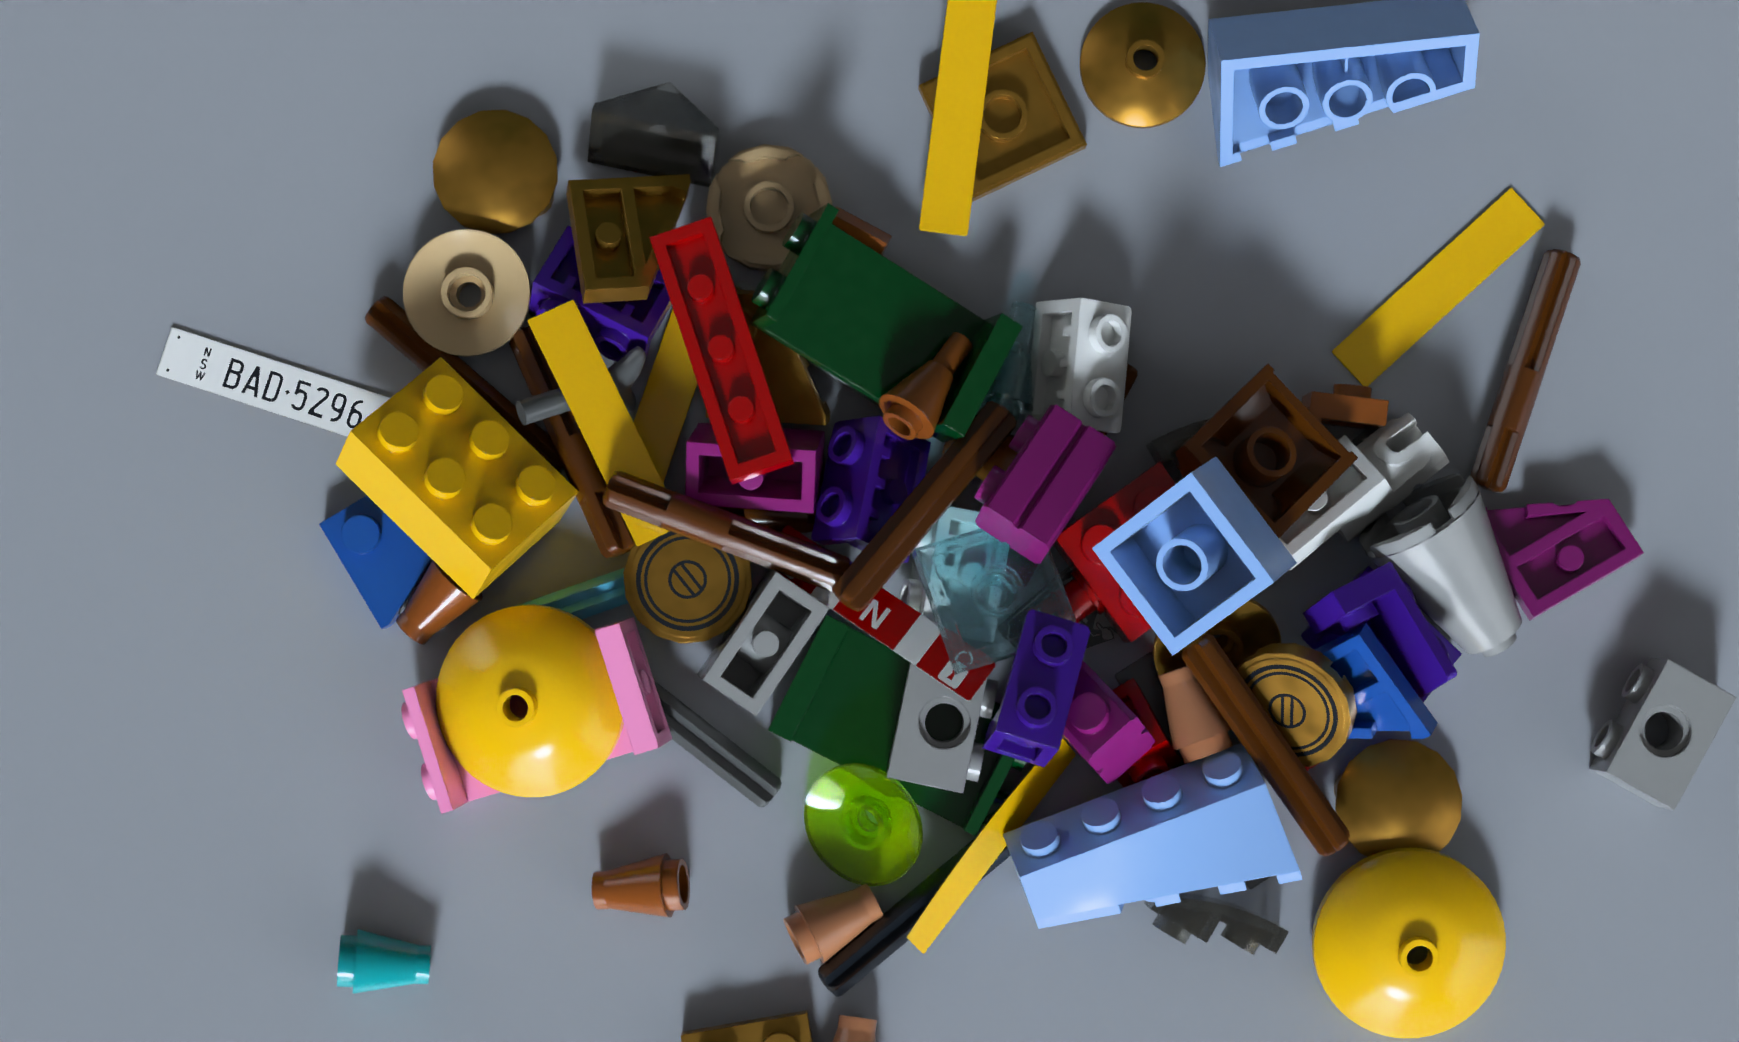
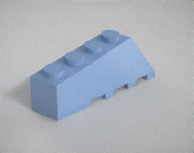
[1208,0,1480,167]
[1003,743,1303,929]

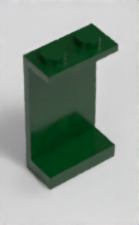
[749,203,1023,443]
[768,615,1027,836]

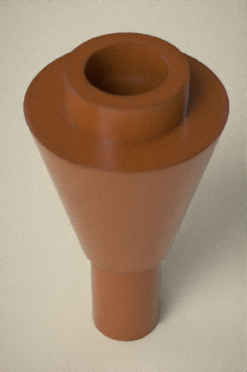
[879,332,973,440]

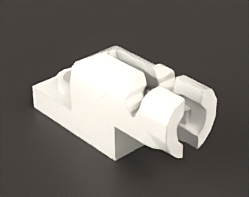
[1279,412,1449,571]

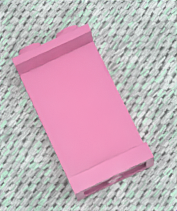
[401,617,672,814]

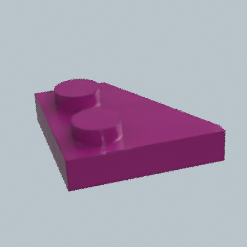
[1485,499,1644,621]

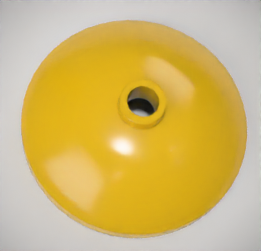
[436,604,624,797]
[1311,848,1506,1038]

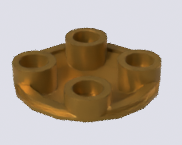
[433,110,558,234]
[1334,739,1462,857]

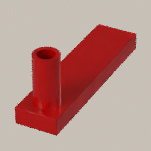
[649,216,795,484]

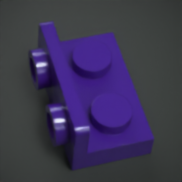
[528,225,672,362]
[811,415,931,563]

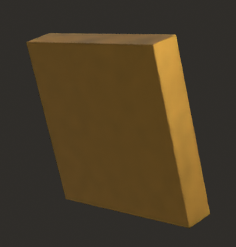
[918,31,1087,202]

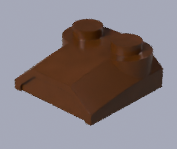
[1175,364,1358,538]

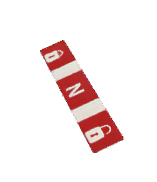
[774,525,996,701]

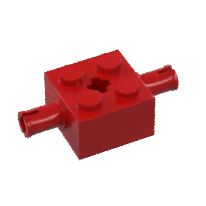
[1026,462,1176,643]

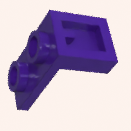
[1303,561,1457,698]
[982,609,1090,767]

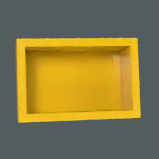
[336,357,579,599]

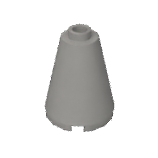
[1359,474,1522,657]

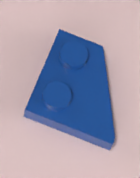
[319,495,432,629]
[1315,623,1438,739]

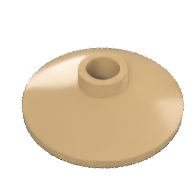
[403,229,531,357]

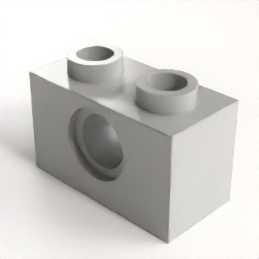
[697,569,830,716]
[1589,658,1737,810]
[886,662,998,793]

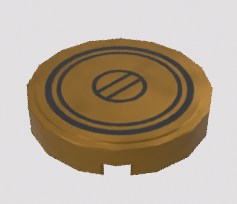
[623,531,752,644]
[1237,643,1357,767]

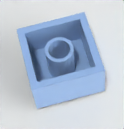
[1092,456,1297,656]

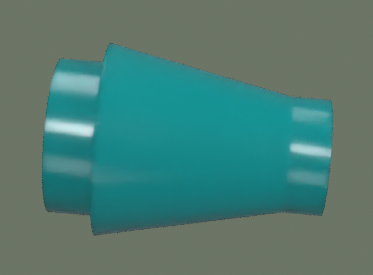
[337,929,431,994]

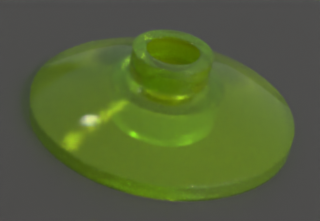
[804,763,923,886]

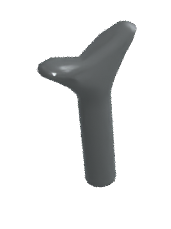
[516,346,646,425]

